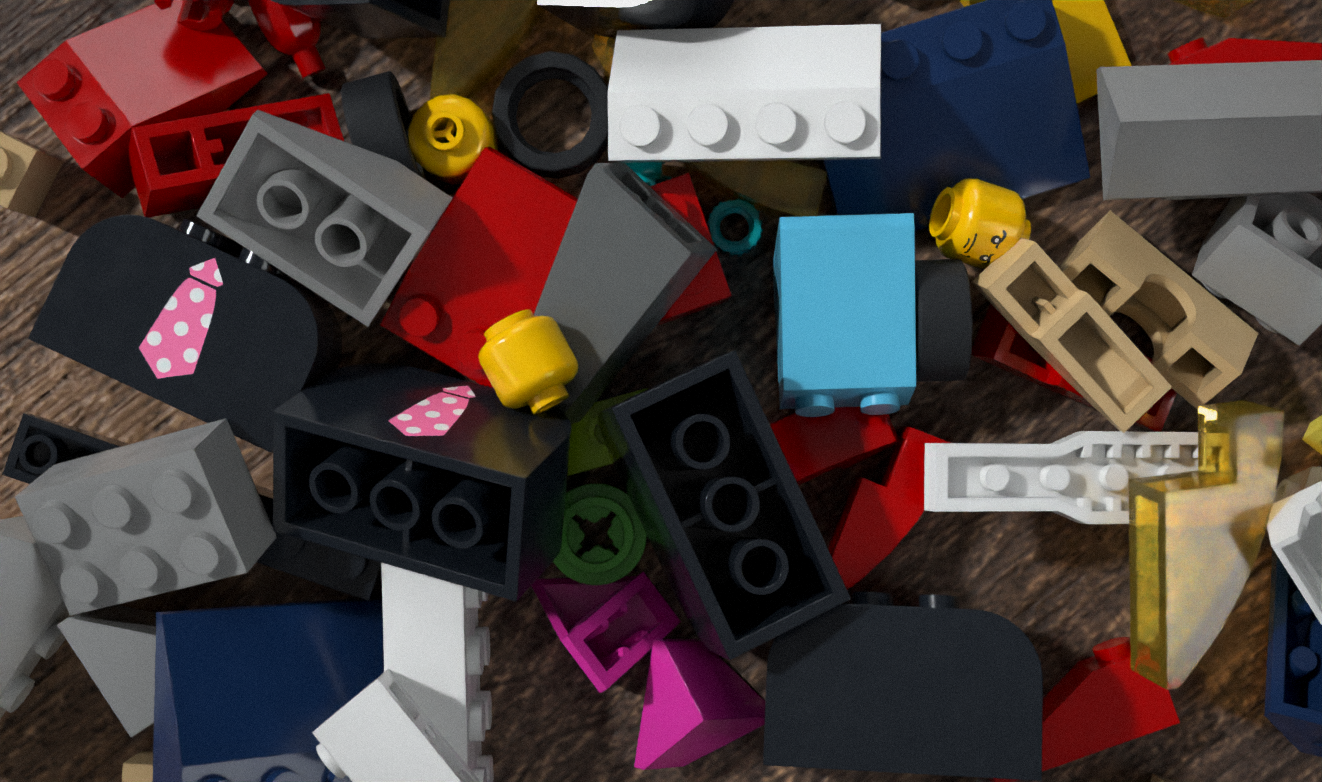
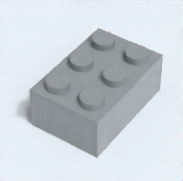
[15,418,277,616]

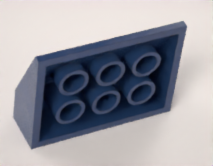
[818,0,1090,232]
[153,597,384,782]

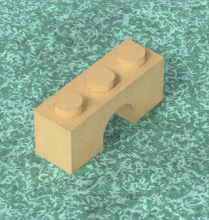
[1060,210,1258,410]

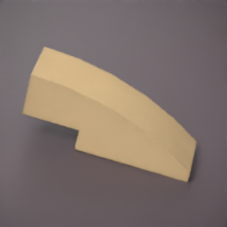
[971,238,1172,433]

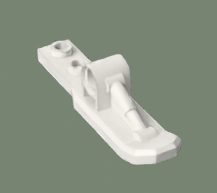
[924,431,1273,524]

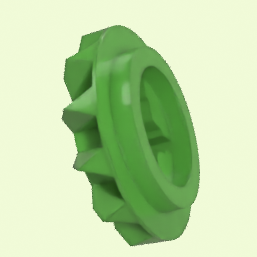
[553,484,647,585]

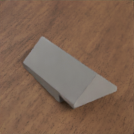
[1096,60,1322,200]

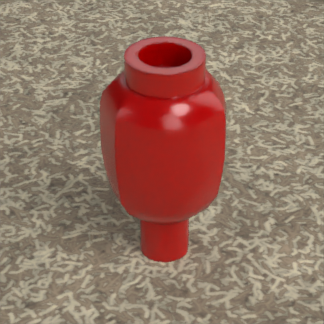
[248,0,326,79]

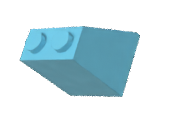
[772,213,916,417]

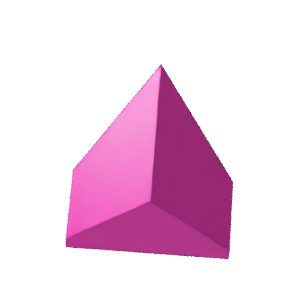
[531,572,681,693]
[634,639,765,770]

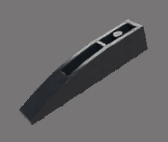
[2,413,382,601]

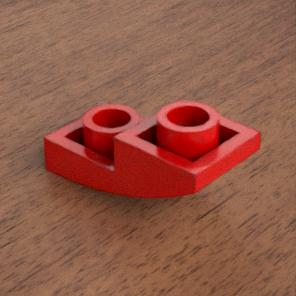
[770,406,900,486]

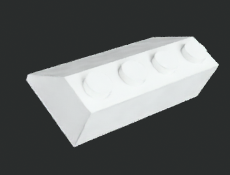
[608,24,881,163]

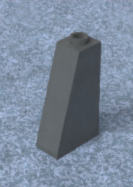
[534,162,717,424]

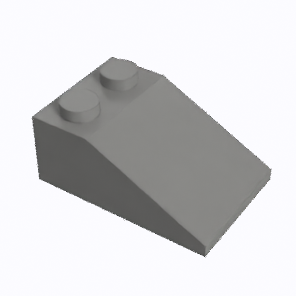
[196,110,453,327]

